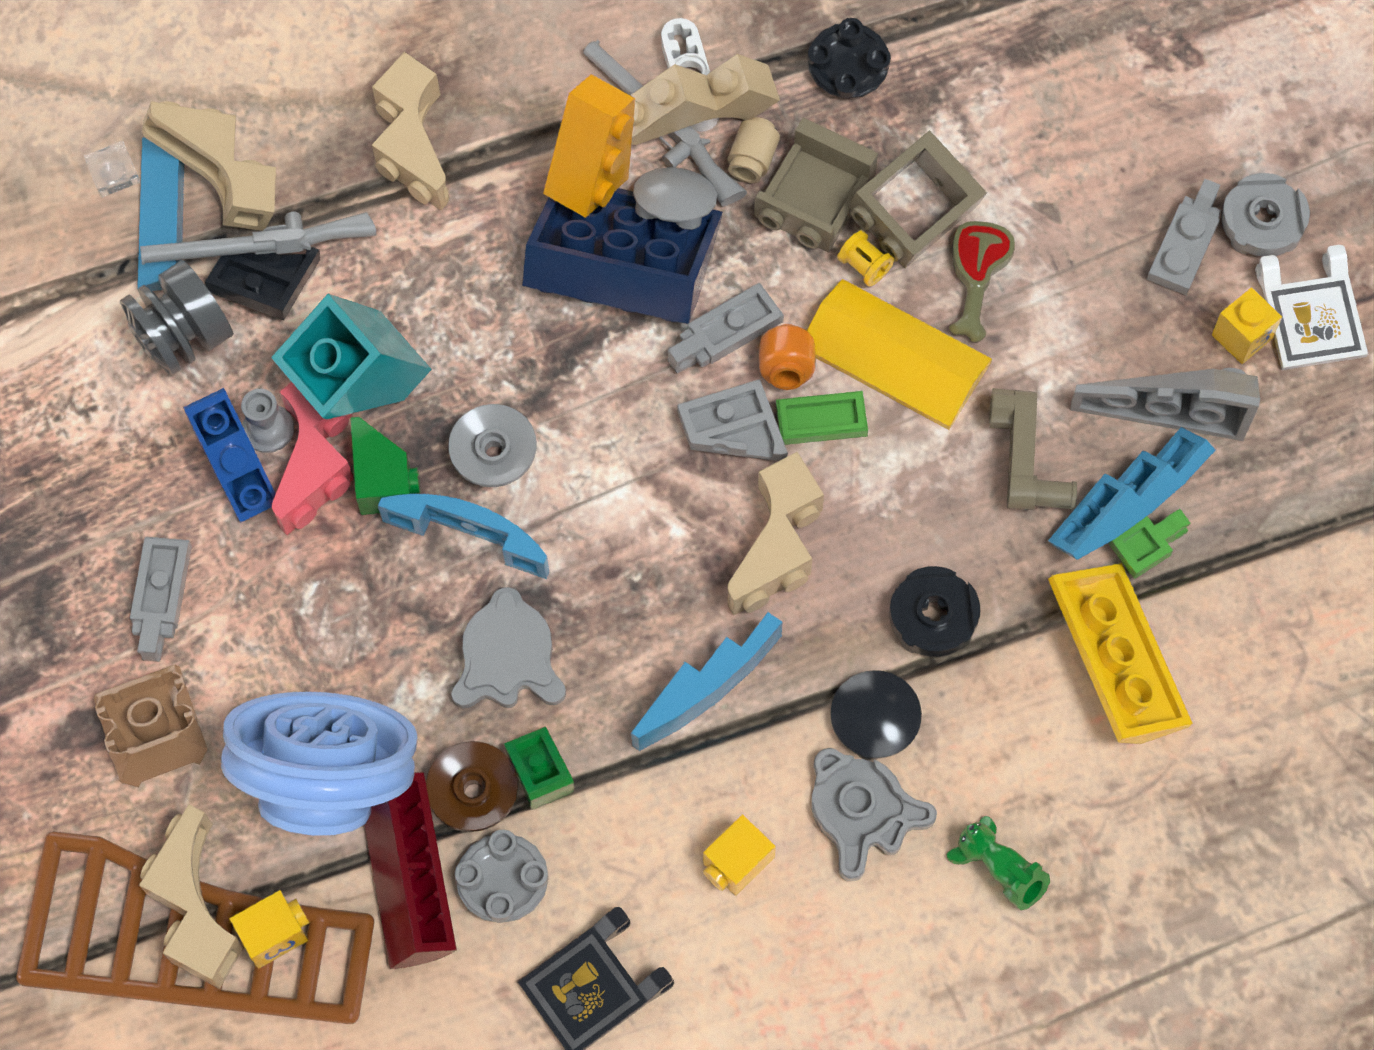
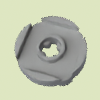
[1221,173,1310,257]

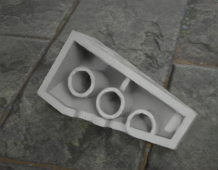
[1070,368,1260,441]

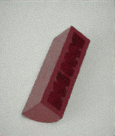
[364,772,457,969]

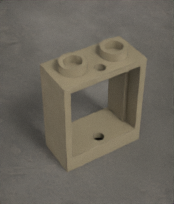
[848,130,987,268]

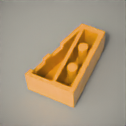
[543,74,635,218]

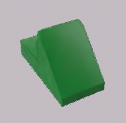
[504,726,574,810]

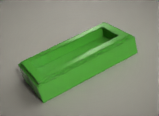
[776,391,868,445]

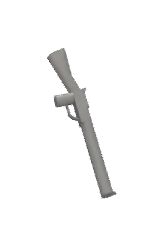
[583,40,747,207]
[140,212,376,265]

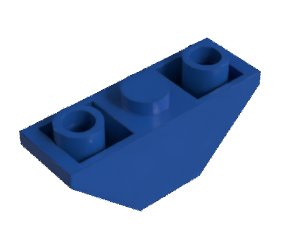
[183,388,276,523]

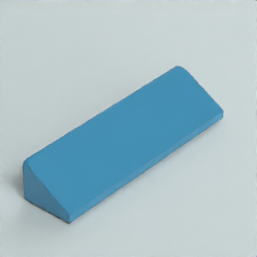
[138,137,184,291]

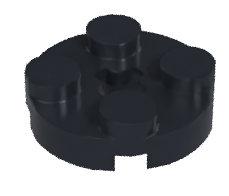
[889,566,981,657]

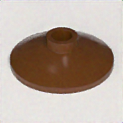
[426,741,518,832]

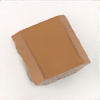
[93,665,208,788]

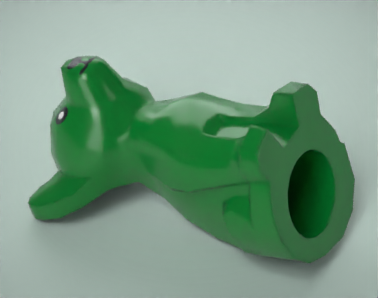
[947,816,1050,911]

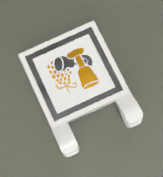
[1255,245,1368,370]

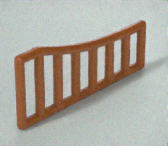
[16,831,375,1024]

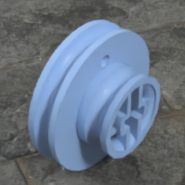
[221,692,417,836]

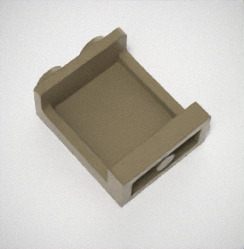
[754,117,878,253]

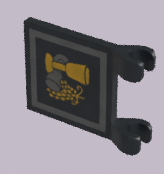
[518,907,675,1050]

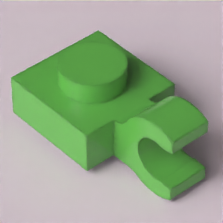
[1109,509,1191,579]

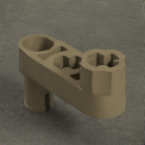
[989,388,1077,510]

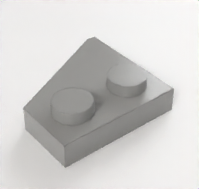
[677,379,788,461]

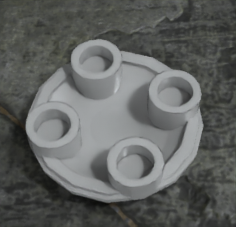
[633,167,717,229]
[455,829,549,923]

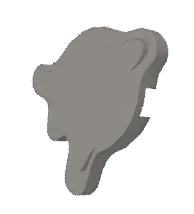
[451,587,566,709]
[811,748,937,881]

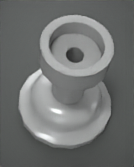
[241,389,294,453]

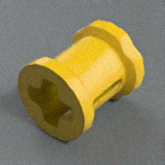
[837,230,894,287]

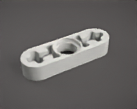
[661,18,719,132]

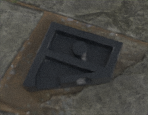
[205,247,320,321]

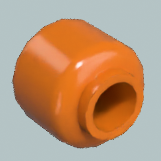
[759,324,816,390]

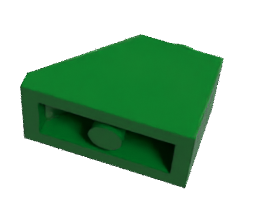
[350,417,421,515]

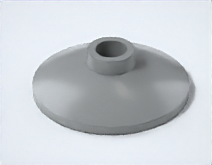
[449,404,537,487]

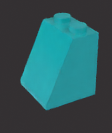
[271,293,432,419]

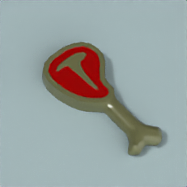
[949,221,1015,343]

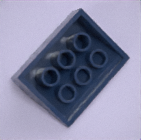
[522,188,723,324]

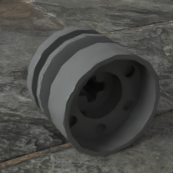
[120,260,234,377]

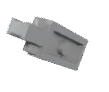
[1147,179,1221,296]
[667,283,784,374]
[130,537,192,662]

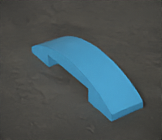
[378,494,550,579]

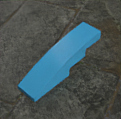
[1048,427,1216,560]
[631,612,783,751]

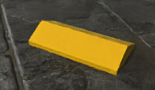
[807,279,992,430]
[1048,563,1193,744]

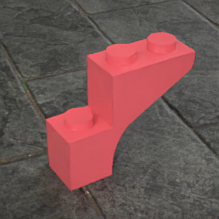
[272,382,354,535]

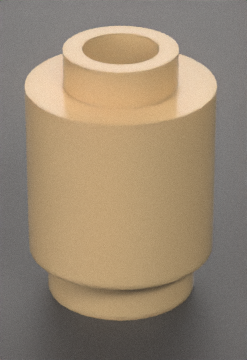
[727,117,780,183]

